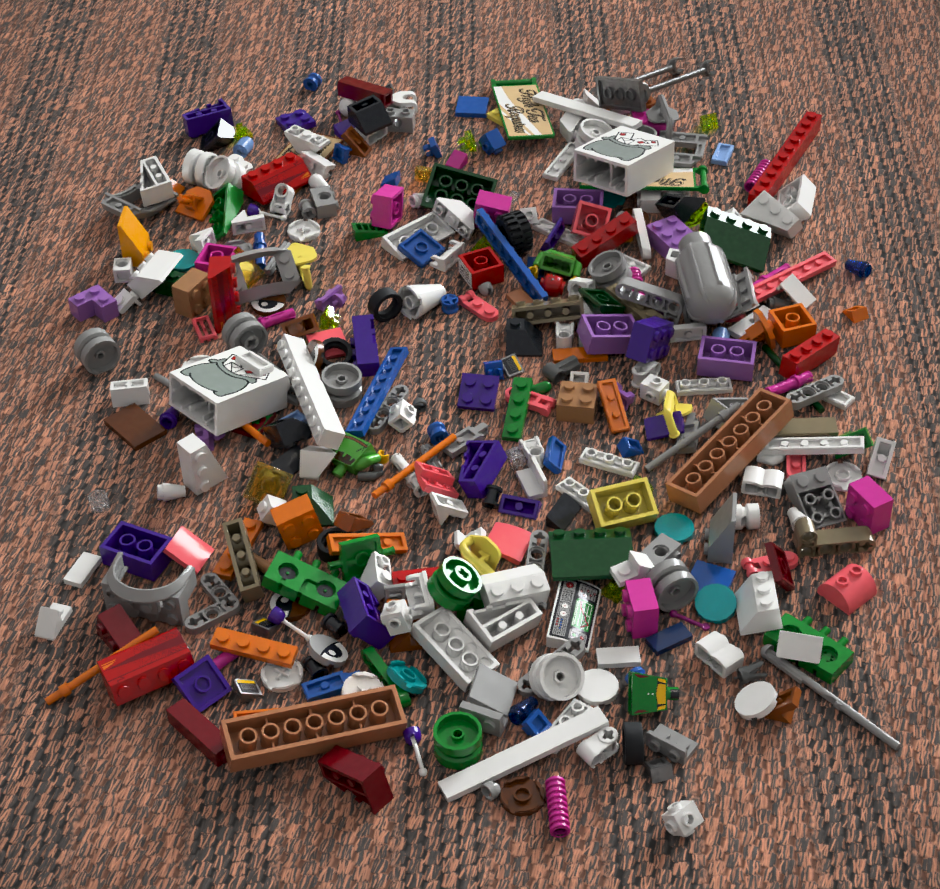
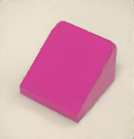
[445,149,468,169]

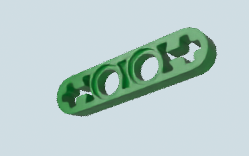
[361,646,411,709]

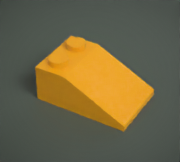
[117,206,153,267]

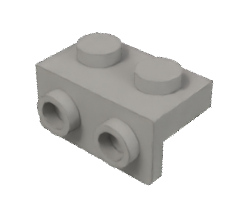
[459,700,508,737]

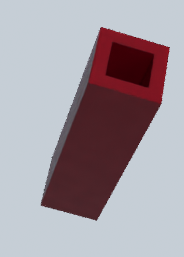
[337,76,393,108]
[166,698,227,767]

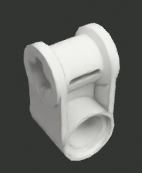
[270,183,295,217]
[556,322,574,349]
[631,361,661,389]
[518,436,544,468]
[576,726,619,768]

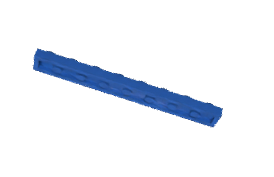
[475,208,548,301]
[345,347,409,438]

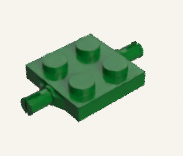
[327,533,396,582]

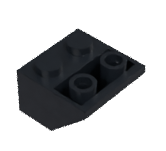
[347,94,392,136]
[655,193,706,223]
[262,418,312,450]

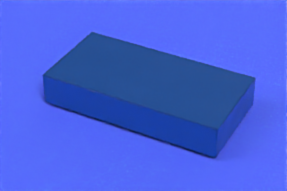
[543,435,567,474]

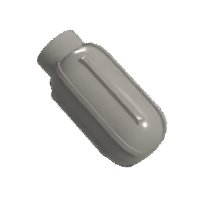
[675,231,737,325]

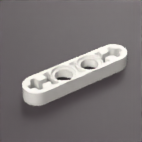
[632,208,651,260]

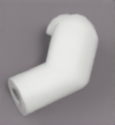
[757,455,786,466]

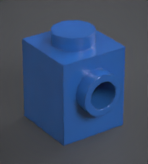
[479,128,506,155]

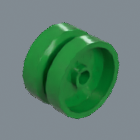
[427,556,482,611]
[433,711,483,770]

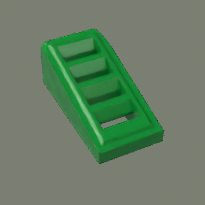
[351,223,388,242]

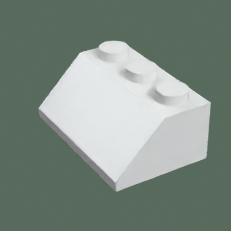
[776,174,816,222]
[127,250,183,299]
[479,564,550,608]
[735,571,783,636]

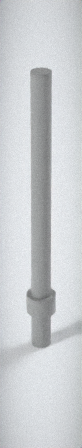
[644,402,741,472]

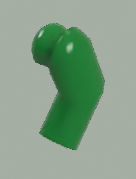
[531,381,552,395]

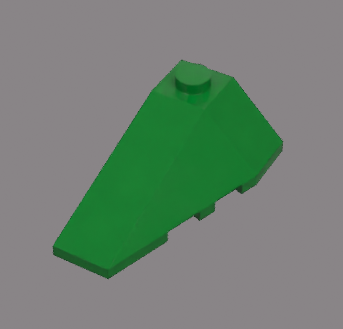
[208,183,244,241]

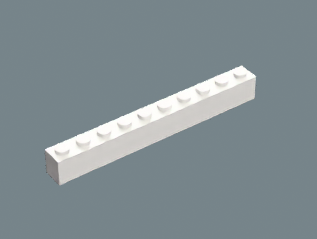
[277,334,346,450]

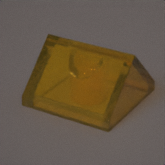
[242,460,293,504]

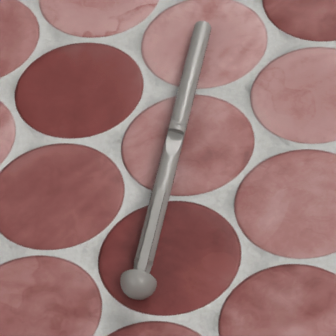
[760,644,901,751]

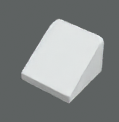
[570,371,590,383]

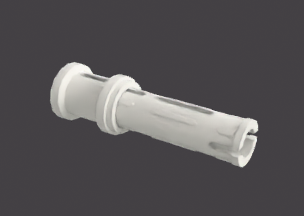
[391,453,428,498]

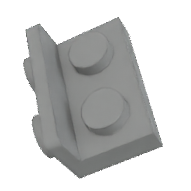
[646,723,698,765]

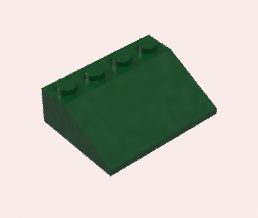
[420,162,498,211]
[699,206,771,273]
[548,527,633,581]

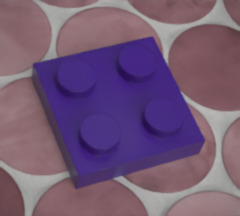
[275,109,316,131]
[457,373,500,412]
[171,654,233,713]

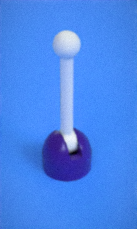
[247,203,287,221]
[267,606,312,642]
[403,726,428,777]

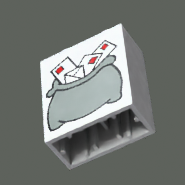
[573,126,675,197]
[169,346,290,436]

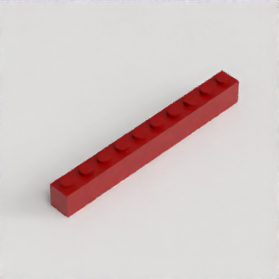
[747,111,822,206]

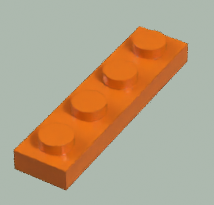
[212,517,264,581]
[326,532,408,555]
[210,626,298,669]

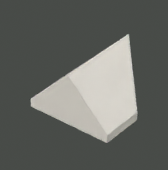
[299,445,337,481]

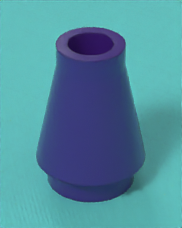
[159,406,181,429]

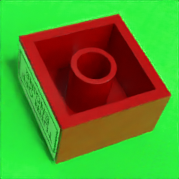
[458,246,504,290]

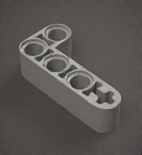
[615,276,685,325]

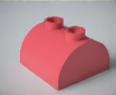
[570,200,612,237]
[817,564,877,615]

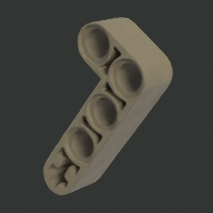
[793,517,876,558]

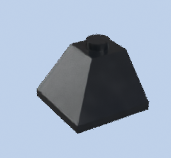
[199,118,236,152]
[506,318,542,357]

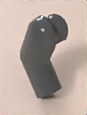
[358,463,385,481]

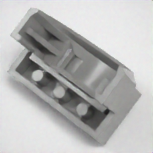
[101,552,197,626]

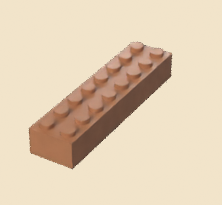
[665,388,794,514]
[220,684,407,773]

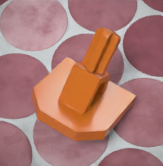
[175,186,215,222]
[739,308,776,349]

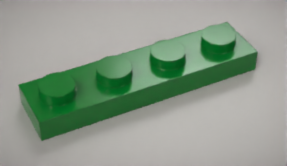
[502,377,533,442]

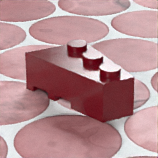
[96,603,141,653]
[317,745,394,815]

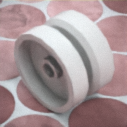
[574,118,613,148]
[182,148,217,188]
[204,155,246,191]
[529,652,585,701]

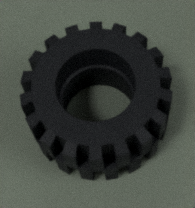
[495,210,533,254]

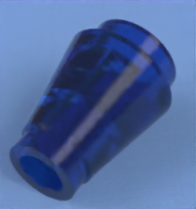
[845,259,872,278]
[508,696,539,726]

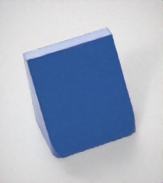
[380,171,401,187]
[617,437,644,458]

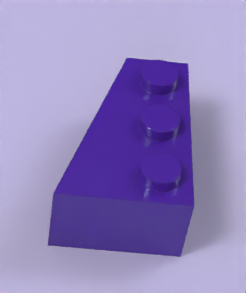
[182,98,234,138]
[350,314,380,377]
[458,440,508,498]
[337,576,396,650]

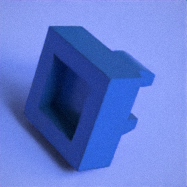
[423,136,442,158]
[332,143,352,165]
[483,360,504,380]
[521,708,552,737]

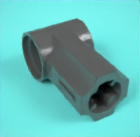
[542,355,580,385]

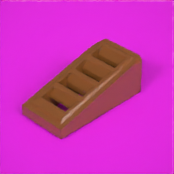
[334,511,374,532]

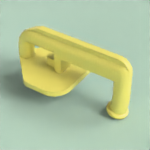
[287,243,317,291]
[656,390,693,439]
[459,535,501,575]

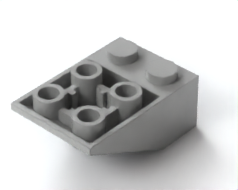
[783,466,847,529]

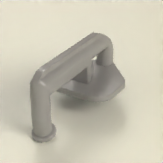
[646,94,679,140]

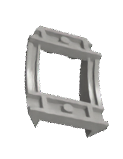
[659,130,708,168]
[101,184,179,219]
[231,247,301,305]
[683,266,760,324]

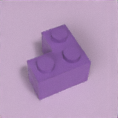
[68,284,120,323]

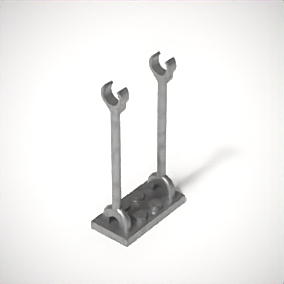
[595,57,717,112]

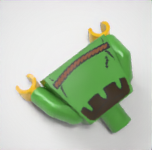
[529,249,582,280]
[330,431,389,479]

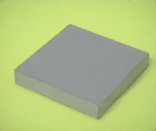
[466,663,518,718]

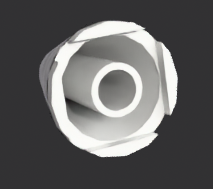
[398,284,447,320]

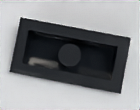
[270,444,301,482]
[546,492,582,531]

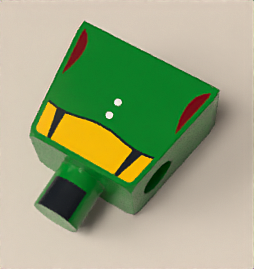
[628,671,679,715]

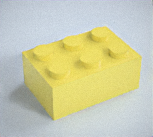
[586,477,659,529]

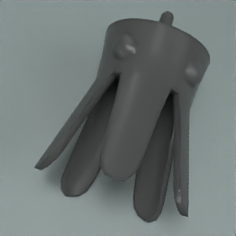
[733,659,768,685]

